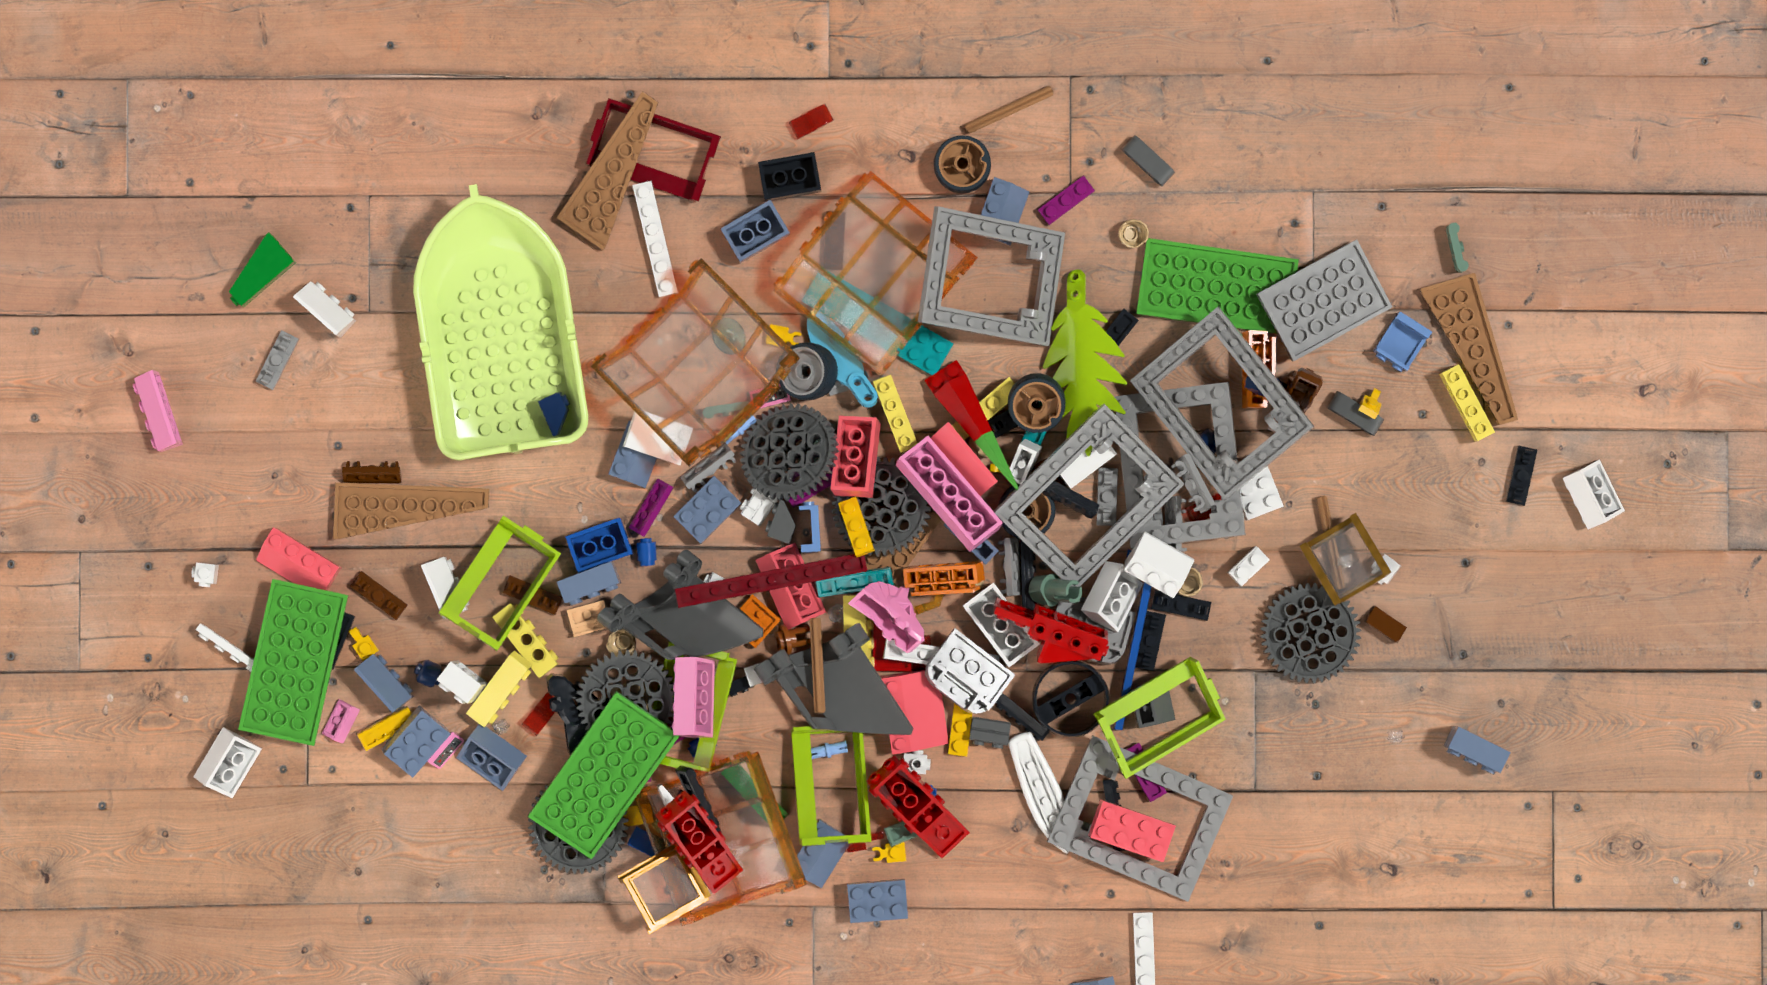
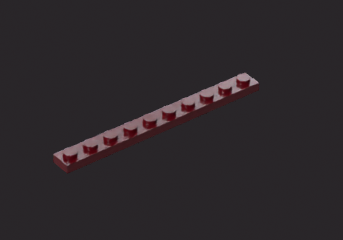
[674,554,868,608]

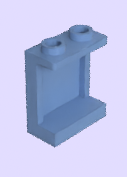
[1373,312,1432,372]
[799,502,821,553]

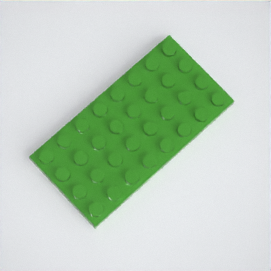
[1136,238,1299,334]
[238,579,349,746]
[528,691,679,859]

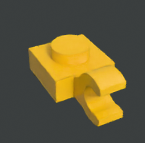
[1358,388,1382,419]
[349,627,379,661]

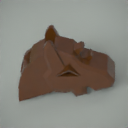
[1268,368,1323,433]

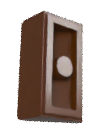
[1364,606,1407,643]

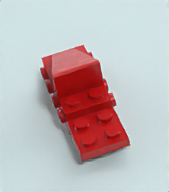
[994,598,1109,663]
[866,755,970,858]
[655,790,743,895]

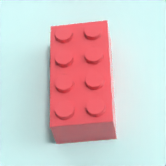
[831,416,881,498]
[1088,799,1176,862]

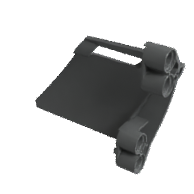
[597,549,763,660]
[754,623,914,735]

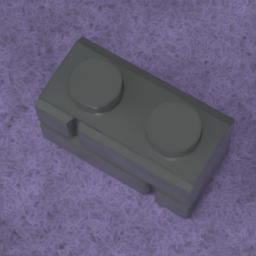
[969,717,1011,749]

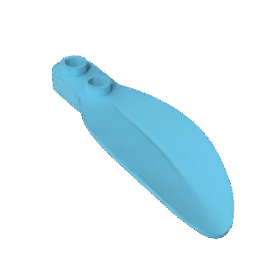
[807,309,878,408]

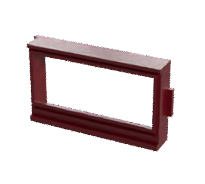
[586,98,721,202]

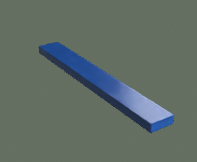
[1114,582,1152,730]

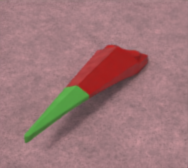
[925,360,1019,490]

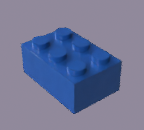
[565,517,634,573]

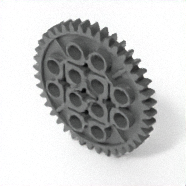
[740,403,839,501]
[832,457,932,557]
[1260,583,1361,684]
[576,649,674,730]
[528,781,629,874]

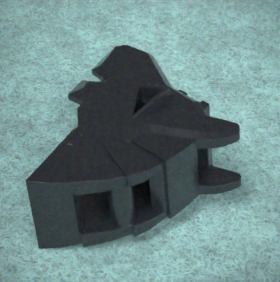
[546,673,609,755]

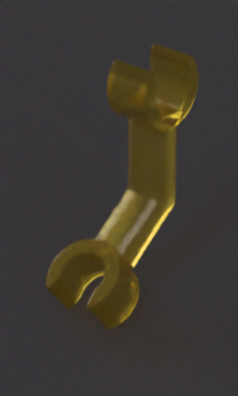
[915,583,949,615]

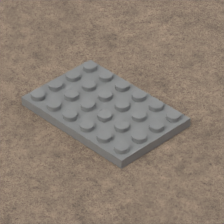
[1256,240,1392,362]

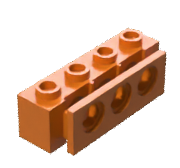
[1242,330,1276,409]
[903,561,985,596]

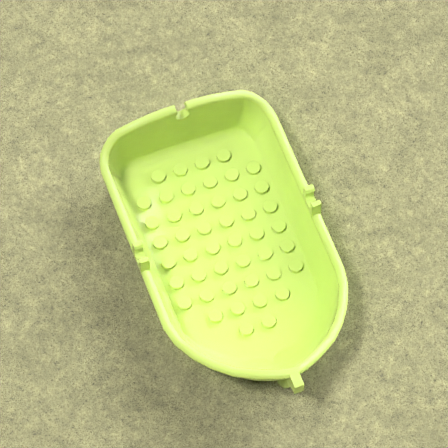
[413,184,589,460]

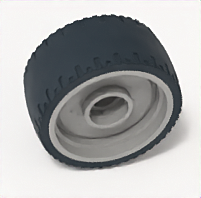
[777,342,838,400]

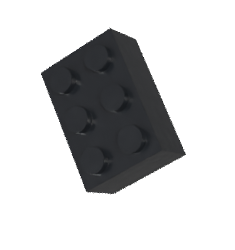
[758,152,822,202]

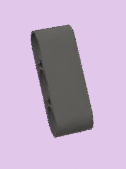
[1122,135,1175,187]
[1327,391,1384,436]

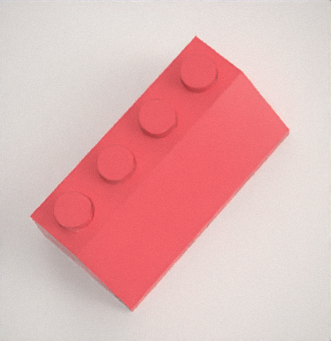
[931,422,998,497]
[256,527,342,591]
[755,543,826,629]

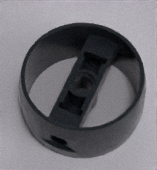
[1032,661,1110,737]

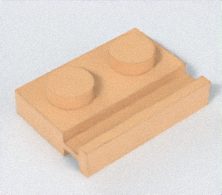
[567,600,606,637]

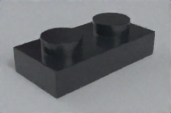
[1106,309,1139,346]

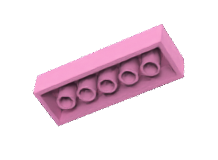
[896,436,1003,552]

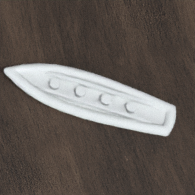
[1008,732,1069,854]

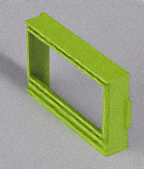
[438,515,561,651]
[653,641,737,772]
[1094,657,1226,779]
[791,726,871,846]

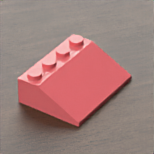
[881,670,949,754]

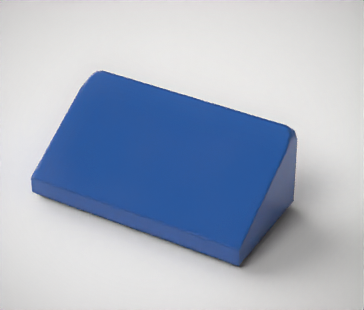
[627,826,670,857]

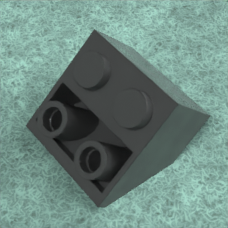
[765,500,796,544]
[1130,689,1176,728]

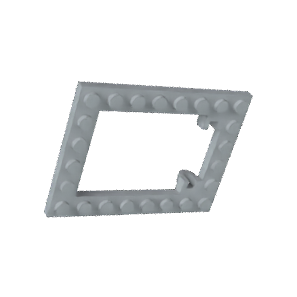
[918,206,1065,346]
[1130,307,1315,500]
[1115,382,1246,549]
[993,403,1185,587]
[1047,735,1233,902]

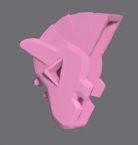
[848,581,924,653]

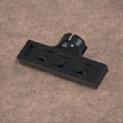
[675,766,721,832]

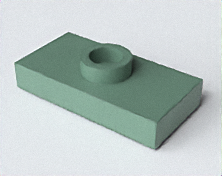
[884,821,918,847]

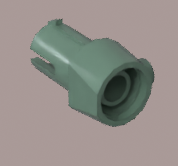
[1029,574,1082,606]

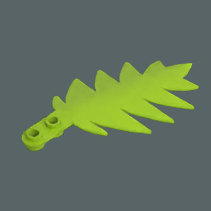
[1043,269,1127,456]

